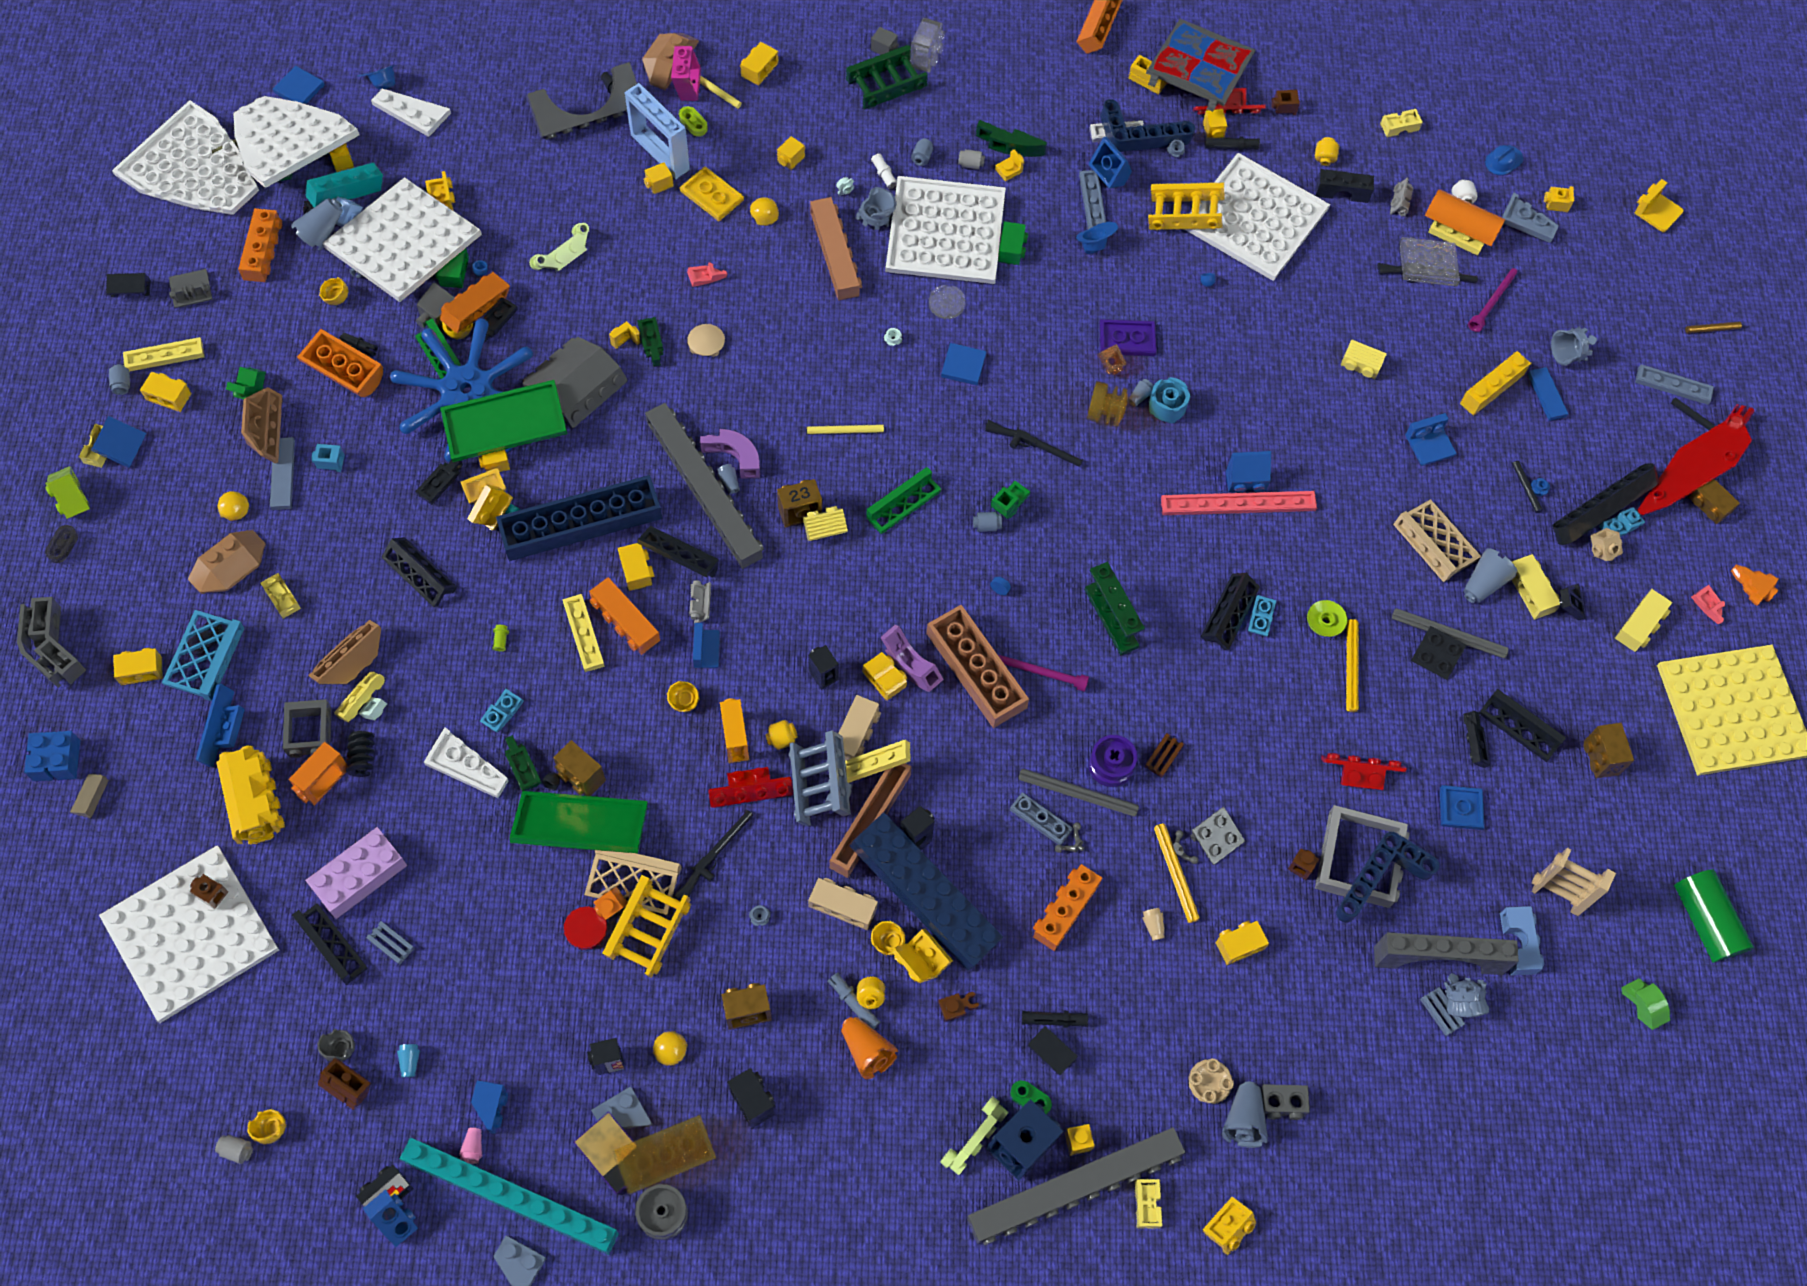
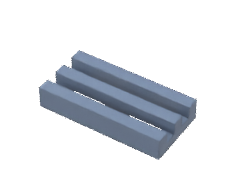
[366,921,415,965]
[1420,987,1465,1036]

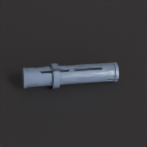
[828,973,881,1029]

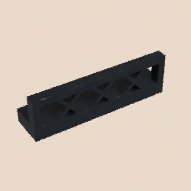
[638,526,719,578]
[381,537,457,607]
[1200,572,1260,650]
[1479,689,1566,762]
[292,903,368,985]

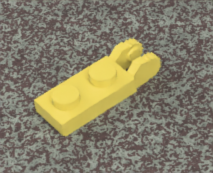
[334,672,385,722]

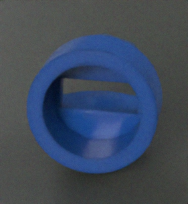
[472,260,488,277]
[1200,273,1215,287]

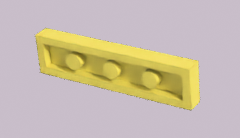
[123,337,204,372]
[562,594,605,672]
[845,739,911,783]

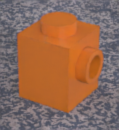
[593,886,628,920]

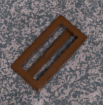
[1145,733,1184,778]

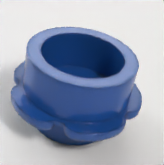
[1531,478,1550,496]

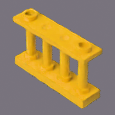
[1148,183,1225,230]
[602,875,691,978]

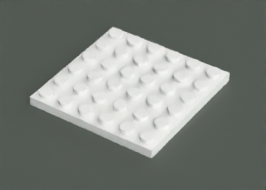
[1184,153,1330,281]
[885,176,1005,284]
[323,177,482,302]
[99,845,279,1023]

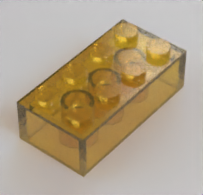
[612,1115,716,1194]

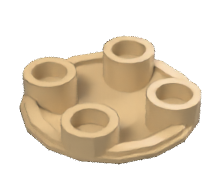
[688,324,725,357]
[1189,1059,1233,1104]

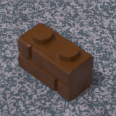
[318,1057,371,1110]

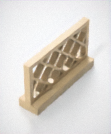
[1393,499,1481,582]
[584,850,682,915]

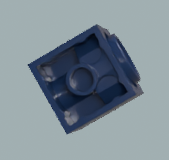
[987,1099,1063,1181]

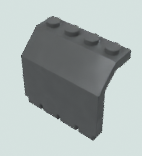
[522,337,628,429]

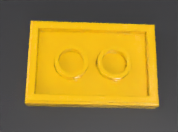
[680,166,744,221]

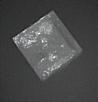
[910,17,945,73]

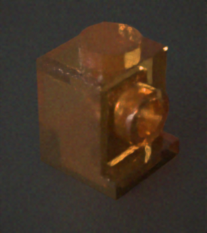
[1097,344,1127,375]

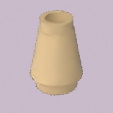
[1142,908,1165,941]

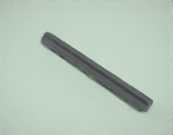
[1392,608,1508,658]
[1019,768,1139,816]

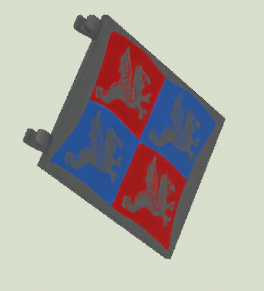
[1146,19,1255,112]

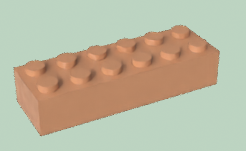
[927,605,1029,728]

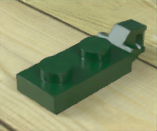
[637,317,663,367]
[505,735,542,791]

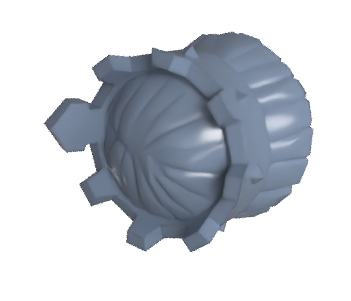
[855,187,897,230]
[1551,326,1597,366]
[1444,973,1489,1017]

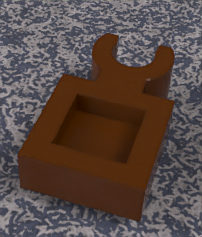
[938,992,979,1022]

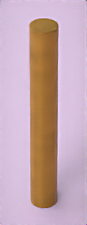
[1685,322,1742,333]

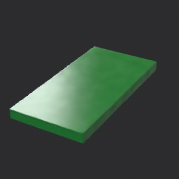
[440,380,568,462]
[510,791,648,853]

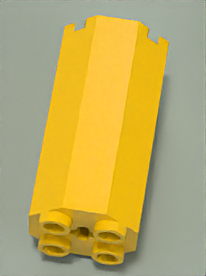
[217,746,285,844]

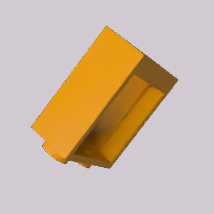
[720,698,749,763]

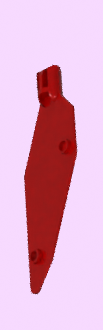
[1638,404,1754,515]

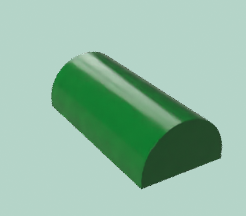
[1674,869,1754,963]

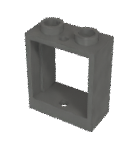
[283,699,331,758]

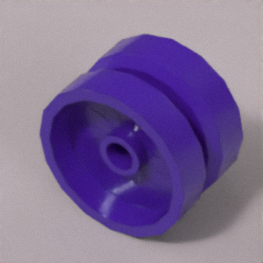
[1089,735,1137,787]

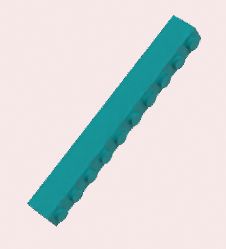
[400,1137,619,1255]

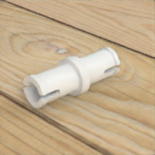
[871,154,897,189]

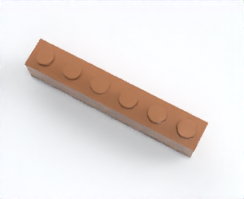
[810,197,862,301]
[830,763,912,878]

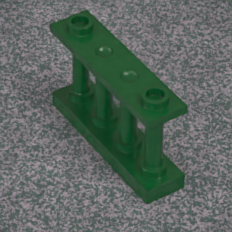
[846,45,928,110]
[1084,561,1145,656]

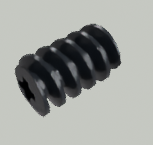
[346,731,375,777]

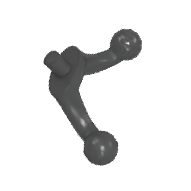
[1055,822,1084,853]
[1173,830,1198,864]

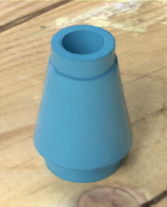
[397,1044,420,1077]

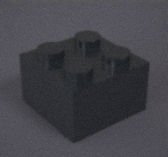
[727,1068,776,1129]

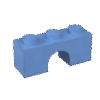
[1500,906,1544,975]

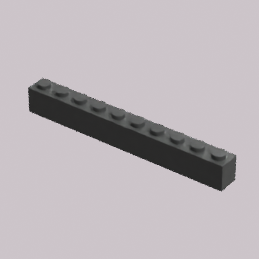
[645,403,764,569]
[967,1127,1185,1246]

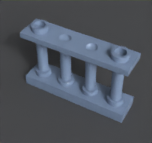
[789,730,851,827]

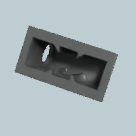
[416,283,455,328]

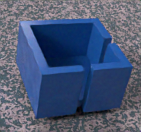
[24,731,80,782]

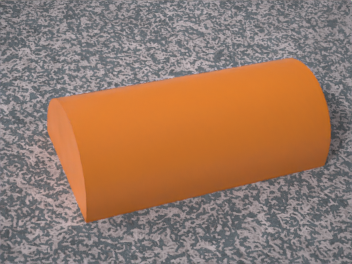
[1425,189,1506,246]
[297,329,383,397]

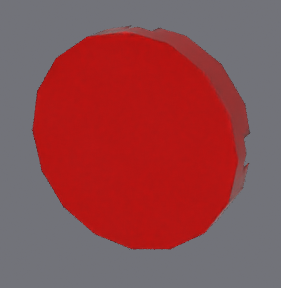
[564,906,607,950]

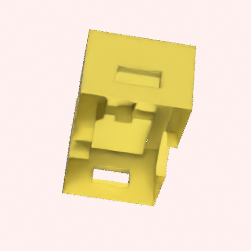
[1380,109,1422,137]
[79,424,106,468]
[261,573,301,619]
[1135,1179,1162,1228]

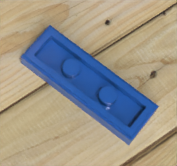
[1527,367,1568,421]

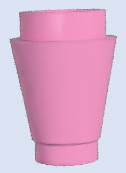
[459,1128,482,1164]

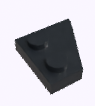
[1559,584,1586,621]

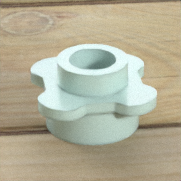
[836,177,854,196]

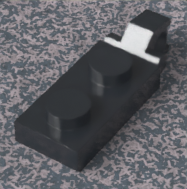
[483,297,518,342]
[416,460,463,505]
[1463,710,1490,768]

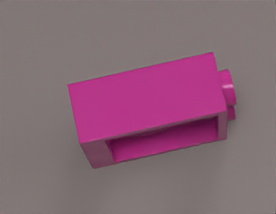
[671,46,701,101]

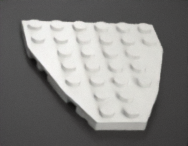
[233,96,360,188]
[112,100,259,215]

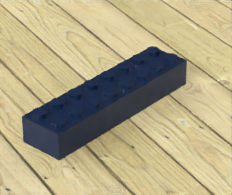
[496,475,662,561]
[850,812,1003,971]

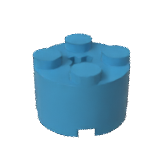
[1149,378,1190,423]

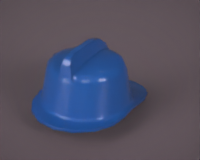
[357,65,396,90]
[1485,145,1523,175]
[1076,222,1118,254]

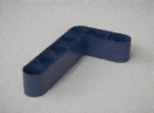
[1100,99,1195,152]
[1336,832,1439,923]

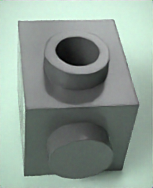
[871,27,899,55]

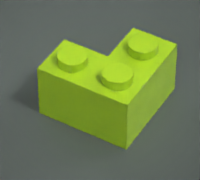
[45,466,90,519]

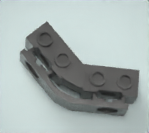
[17,597,86,688]

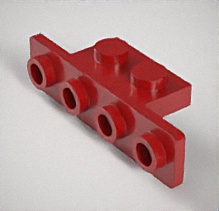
[1193,88,1266,115]
[1321,753,1407,790]
[708,767,793,808]

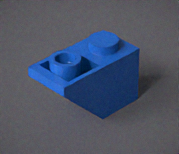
[471,1080,508,1134]

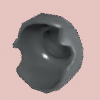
[317,1029,356,1062]

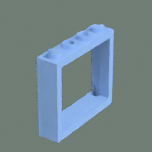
[625,83,690,179]

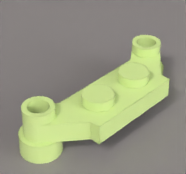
[529,223,589,272]
[940,1096,1009,1175]

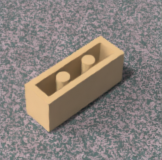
[838,695,881,760]
[808,878,878,931]

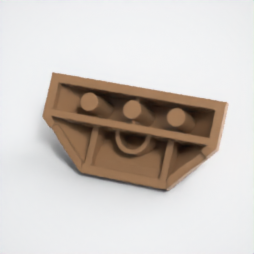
[642,33,699,91]
[241,387,282,464]
[188,530,266,594]
[308,620,381,684]

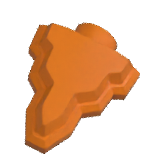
[1731,564,1779,606]

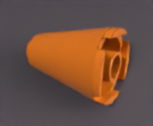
[841,1017,898,1079]

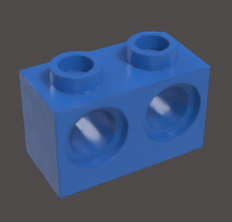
[363,1189,418,1248]

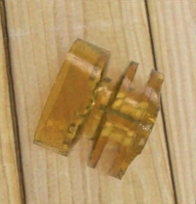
[1086,381,1128,428]

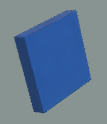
[273,66,324,104]
[941,343,986,386]
[91,416,146,468]
[1440,785,1484,830]

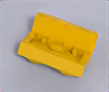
[425,171,455,211]
[460,468,506,505]

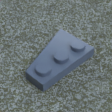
[1502,192,1558,243]

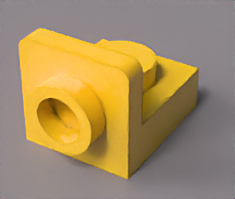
[995,150,1024,182]

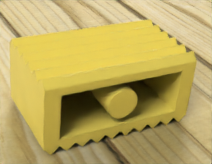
[1341,340,1387,379]
[803,506,848,541]

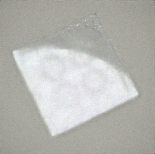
[1400,237,1460,286]

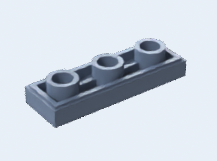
[1010,792,1073,845]

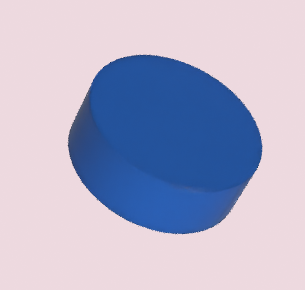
[990,577,1011,595]

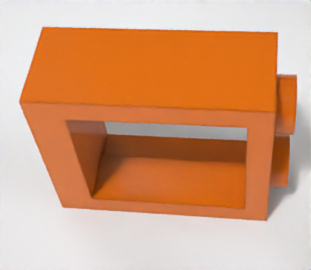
[289,741,347,806]

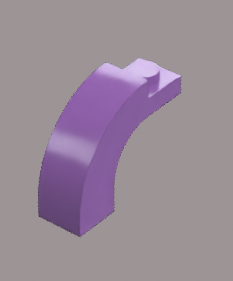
[700,429,760,479]
[880,625,944,692]

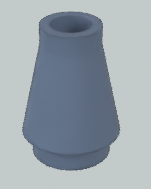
[1128,379,1154,407]
[717,464,740,494]

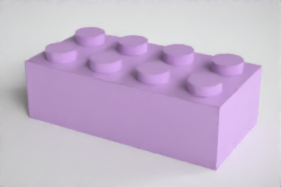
[305,827,407,919]

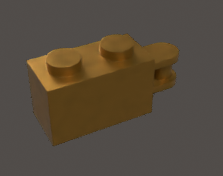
[1688,479,1740,524]

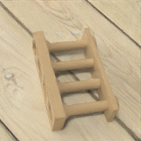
[1531,848,1616,916]

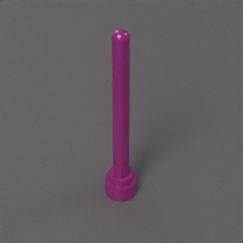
[1468,268,1517,332]
[997,654,1089,692]

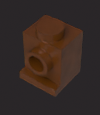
[1271,90,1300,115]
[1288,848,1319,880]
[189,874,228,909]

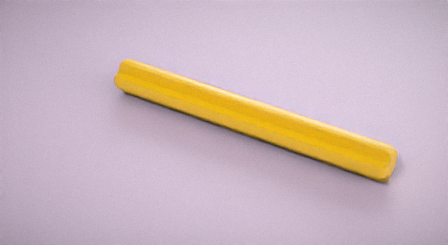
[1346,619,1359,712]
[1154,823,1199,923]

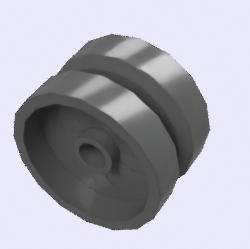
[635,1184,688,1240]

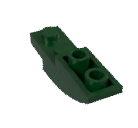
[976,120,1047,157]

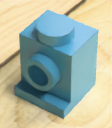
[312,444,345,472]

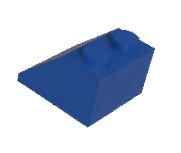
[1088,136,1132,189]
[1225,451,1271,493]

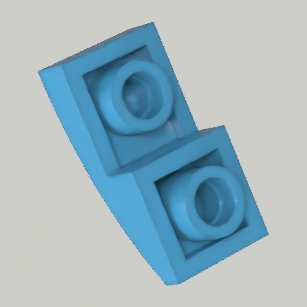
[1599,507,1645,537]
[1248,595,1276,637]
[480,689,524,733]

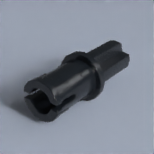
[340,333,378,357]

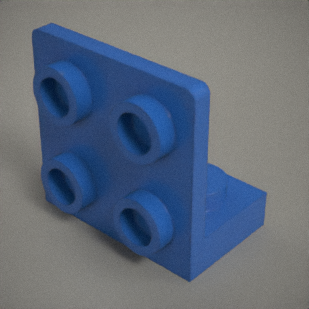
[1405,413,1456,466]

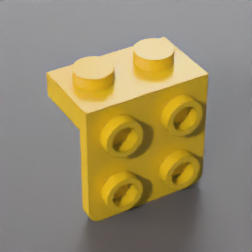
[1634,179,1683,232]
[892,928,953,983]

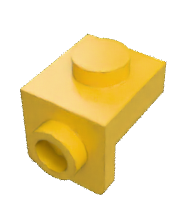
[609,321,640,349]

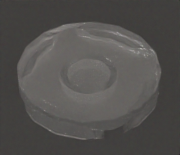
[929,285,965,319]

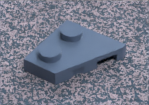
[592,1086,652,1129]
[493,1236,546,1286]

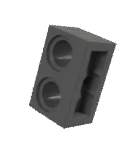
[1261,1084,1309,1120]

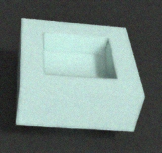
[359,697,387,720]

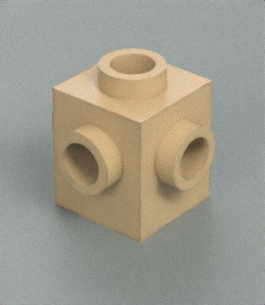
[1590,528,1623,561]

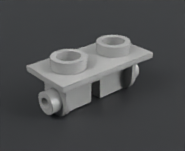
[1390,178,1413,216]
[689,580,711,624]

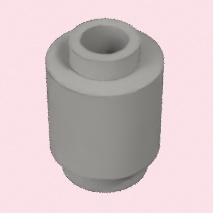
[958,149,985,170]
[215,1135,253,1164]

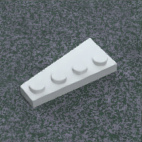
[371,89,451,137]
[424,728,508,798]

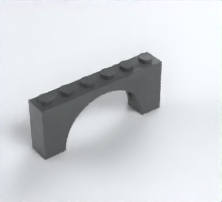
[526,62,637,140]
[1374,932,1519,975]

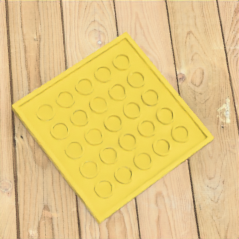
[1657,645,1807,776]

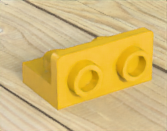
[467,485,513,530]
[1203,1197,1256,1255]

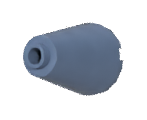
[292,198,343,250]
[1464,548,1518,603]
[1222,1082,1268,1148]

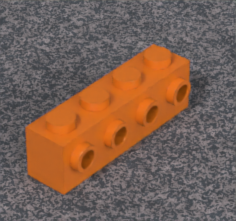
[1076,0,1122,54]
[238,208,282,282]
[440,272,510,334]
[589,577,660,655]
[1033,864,1102,952]

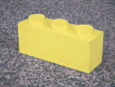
[1512,554,1560,620]
[1615,589,1672,652]

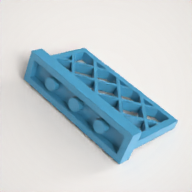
[162,610,244,701]

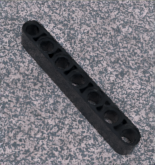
[1552,463,1659,545]

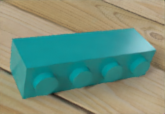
[306,163,383,207]

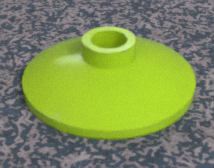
[1307,600,1347,637]

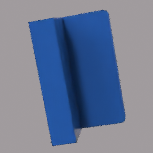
[693,623,720,668]

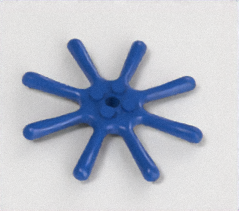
[390,318,533,462]

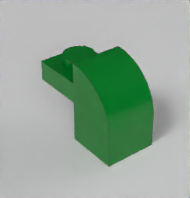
[226,367,266,400]
[991,481,1030,519]

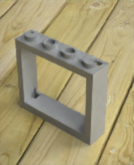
[1315,805,1410,908]

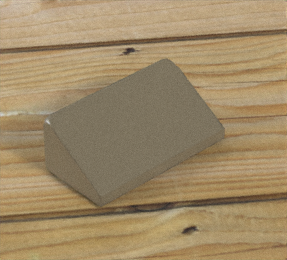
[70,774,109,819]

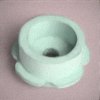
[884,328,902,346]

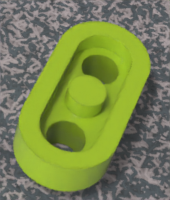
[679,106,708,136]

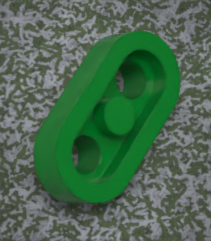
[1010,1080,1052,1115]

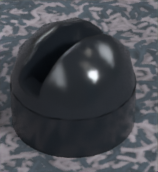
[542,772,560,791]

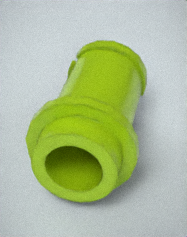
[492,625,509,652]

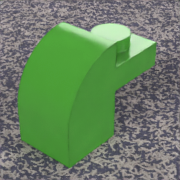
[1622,978,1670,1030]

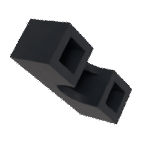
[1315,169,1374,203]
[901,806,935,850]

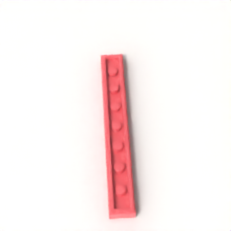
[1161,491,1317,515]

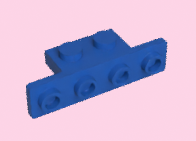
[196,684,245,767]

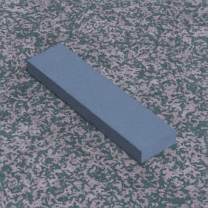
[1079,170,1106,229]
[1635,364,1714,405]
[270,437,295,510]

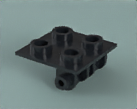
[1411,626,1467,680]

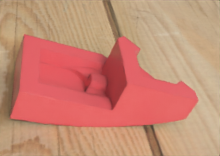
[687,262,727,287]
[1691,585,1725,624]

